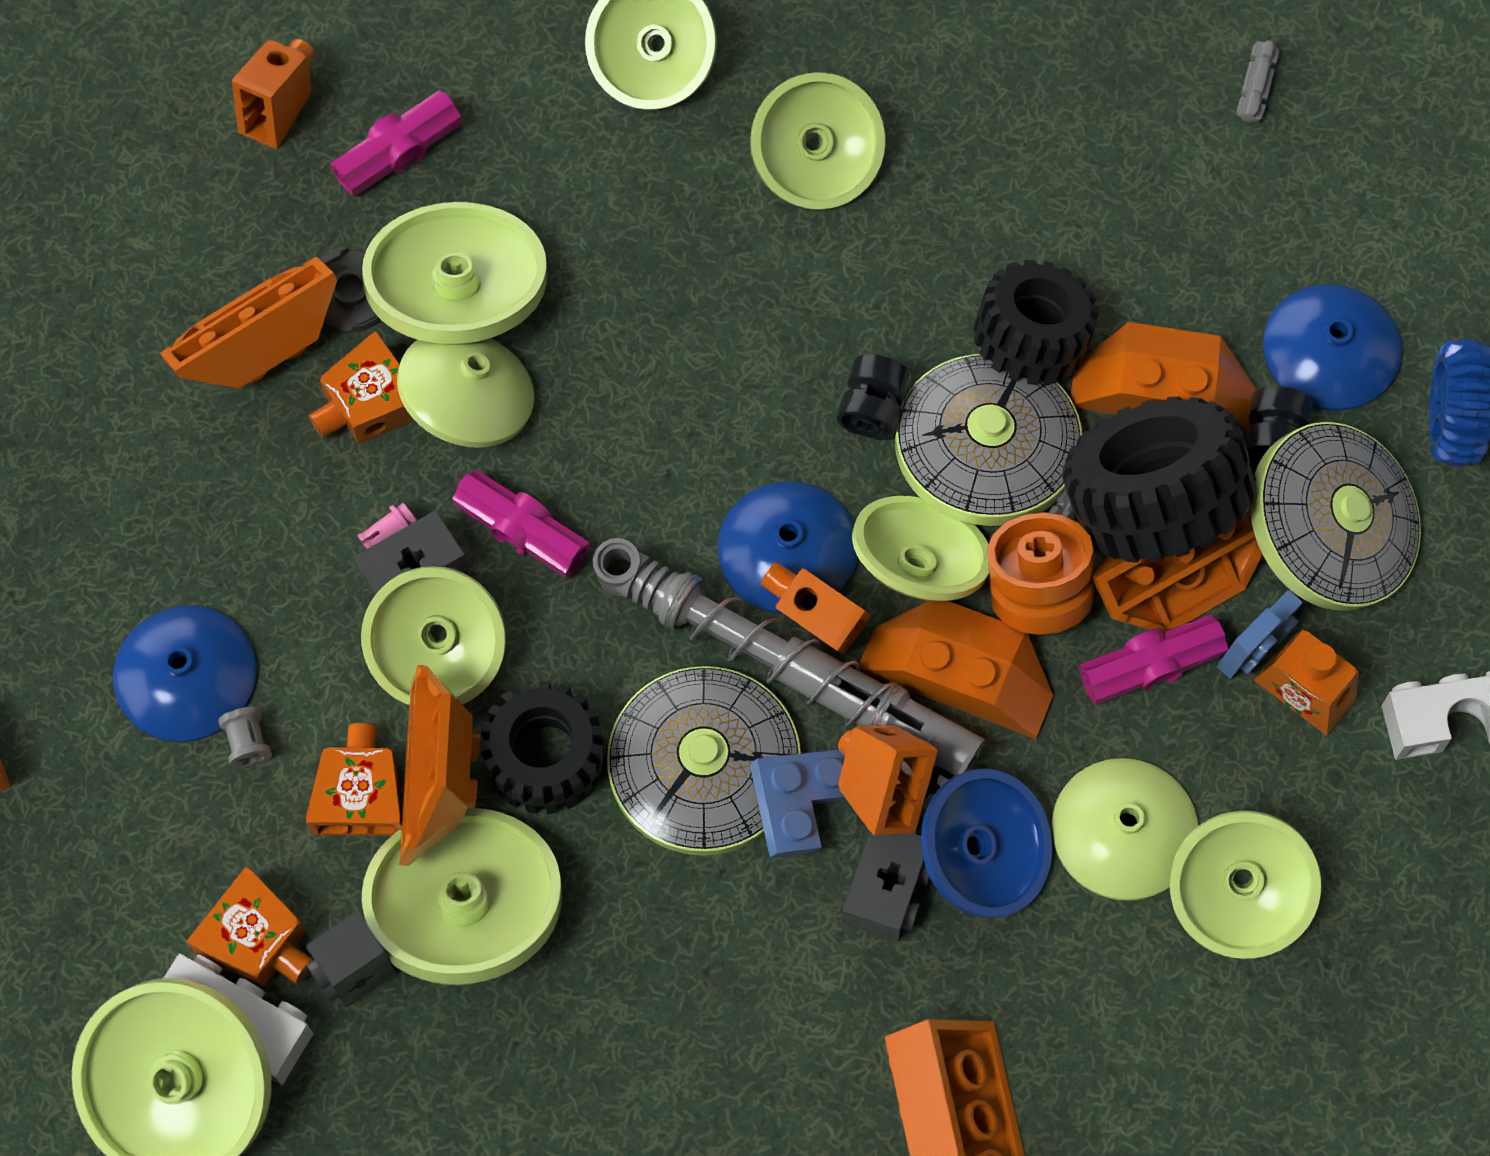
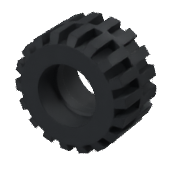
[973,260,1099,385]
[480,681,606,814]

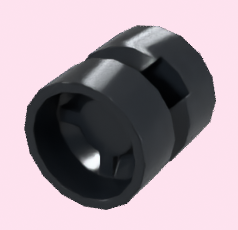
[837,354,912,440]
[1245,386,1313,466]

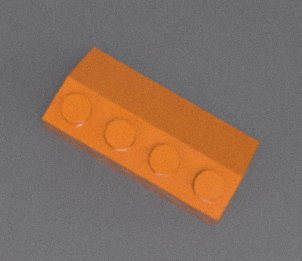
[885,1019,1025,1156]

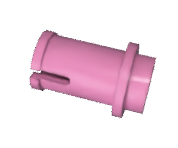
[357,503,417,549]

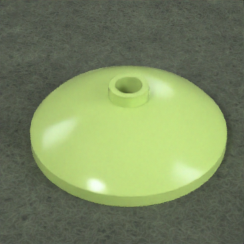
[585,0,717,109]
[750,72,885,209]
[397,338,534,448]
[852,496,989,601]
[361,566,506,705]
[1052,758,1198,901]
[1169,811,1321,959]

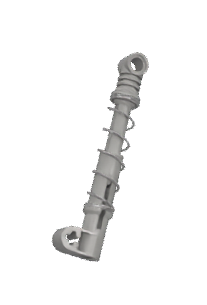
[593,538,985,817]

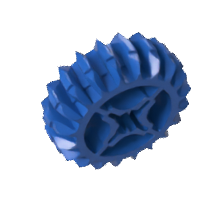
[1429,339,1490,466]

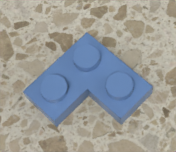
[1216,589,1303,679]
[750,750,846,858]

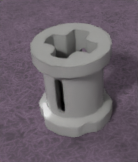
[218,707,272,769]

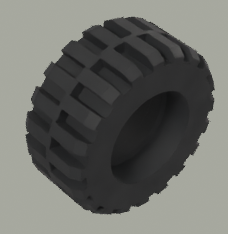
[1062,396,1256,563]

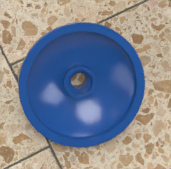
[1263,284,1402,411]
[718,482,858,614]
[113,606,257,742]
[921,769,1052,918]

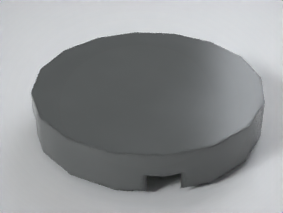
[320,247,382,333]

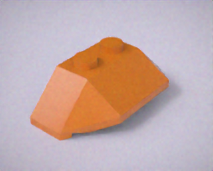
[160,256,337,389]
[1070,322,1257,434]
[1092,507,1262,632]
[859,601,1053,739]
[399,665,480,866]

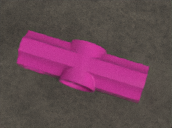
[330,90,463,197]
[452,469,590,579]
[1079,614,1229,706]

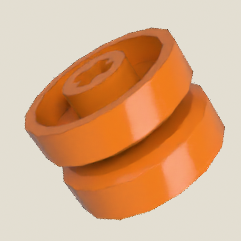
[987,512,1095,635]

